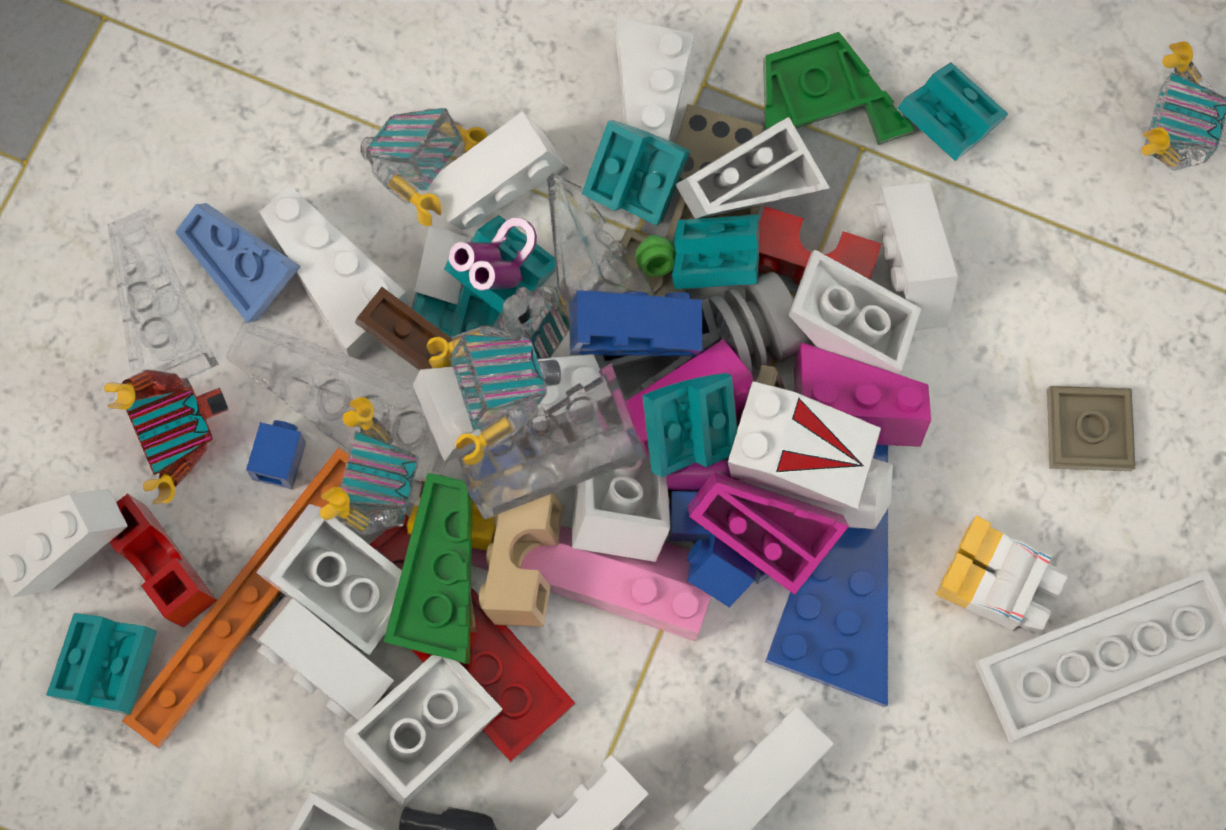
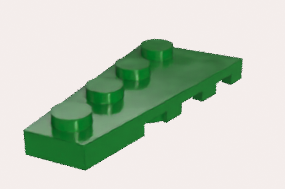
[383,473,473,664]

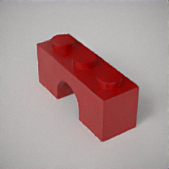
[758,206,882,285]
[109,493,217,628]

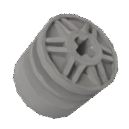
[706,272,807,372]

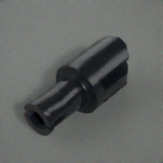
[399,806,497,830]

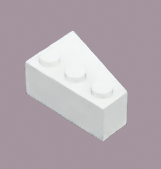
[425,112,569,230]
[874,182,958,330]
[0,489,127,598]

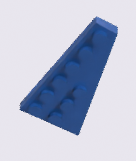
[765,445,888,707]

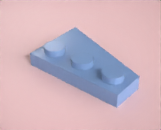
[175,203,301,323]

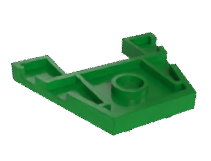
[763,32,914,145]

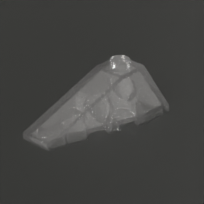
[547,173,656,316]

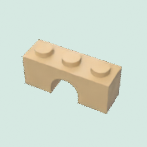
[479,488,564,627]

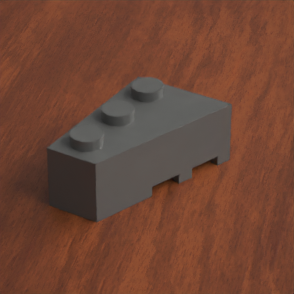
[594,298,720,418]

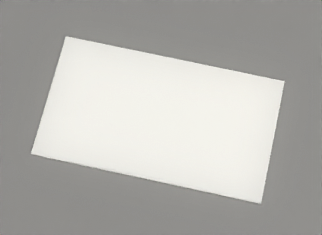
[414,225,471,305]

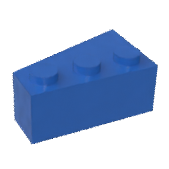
[570,290,702,357]

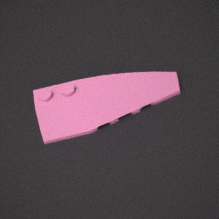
[471,527,711,641]

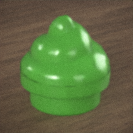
[635,235,676,277]

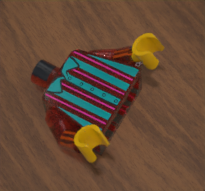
[104,369,229,504]

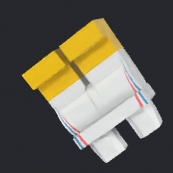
[935,515,1068,633]

